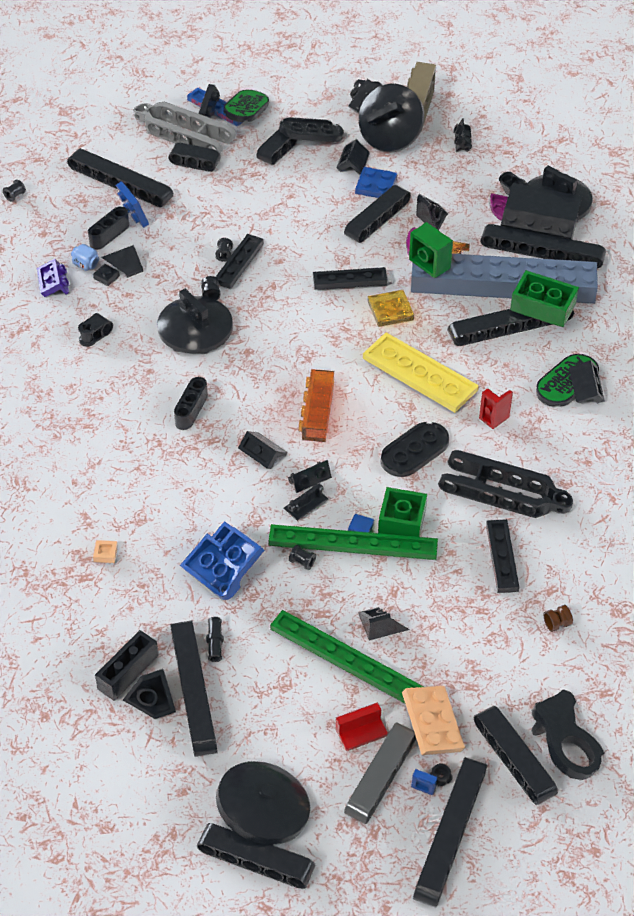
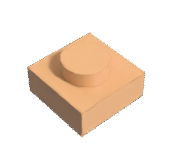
[93,540,118,563]

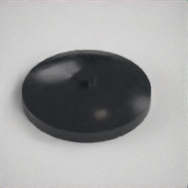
[216,761,310,845]

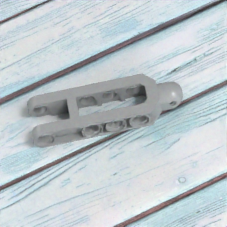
[133,101,236,153]

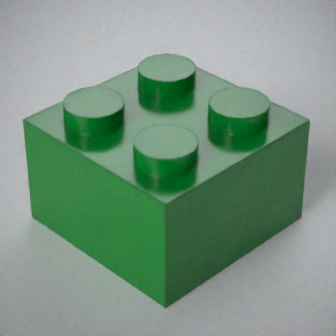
[409,222,453,278]
[378,487,427,537]

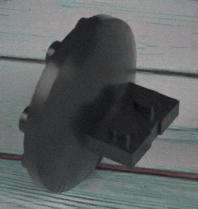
[358,84,424,152]
[527,165,592,223]
[157,288,233,354]

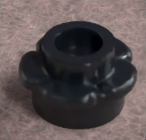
[430,764,453,786]

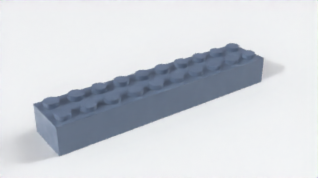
[410,254,598,304]

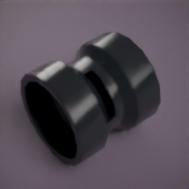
[201,276,220,300]

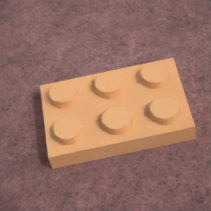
[402,686,465,755]

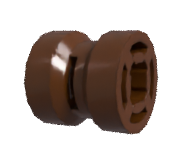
[543,605,573,632]

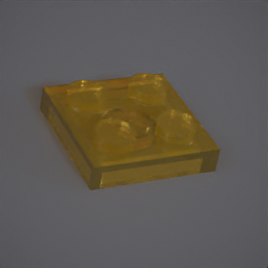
[367,290,414,327]

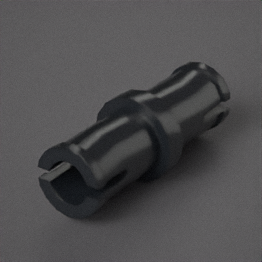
[206,617,224,662]

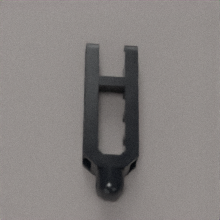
[438,450,573,518]

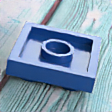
[355,167,397,198]
[116,181,149,228]

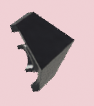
[416,194,448,230]
[101,245,143,278]
[358,607,410,641]
[123,669,176,719]

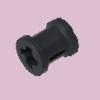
[2,179,26,202]
[215,238,233,262]
[289,544,316,570]

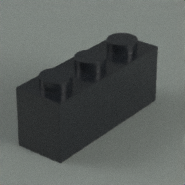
[95,630,159,701]

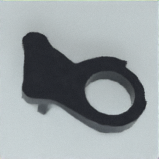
[531,690,605,780]

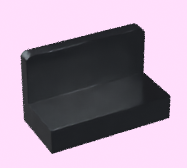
[336,139,370,175]
[569,360,605,404]
[238,431,288,469]

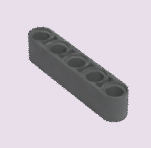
[344,722,416,824]

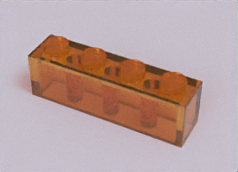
[298,369,334,442]

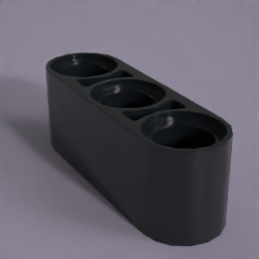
[256,129,297,165]
[168,143,221,172]
[88,206,129,250]
[174,377,208,430]

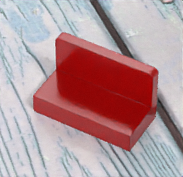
[479,388,513,429]
[335,702,388,751]

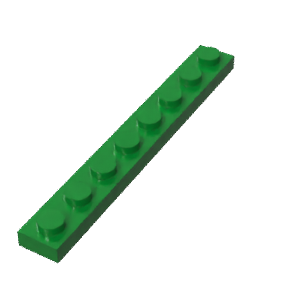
[268,524,438,560]
[270,610,424,704]

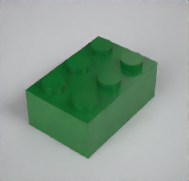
[510,270,579,327]

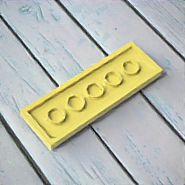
[363,332,479,413]

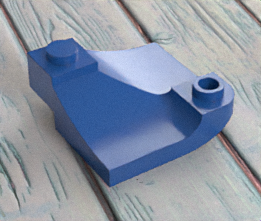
[180,521,265,600]

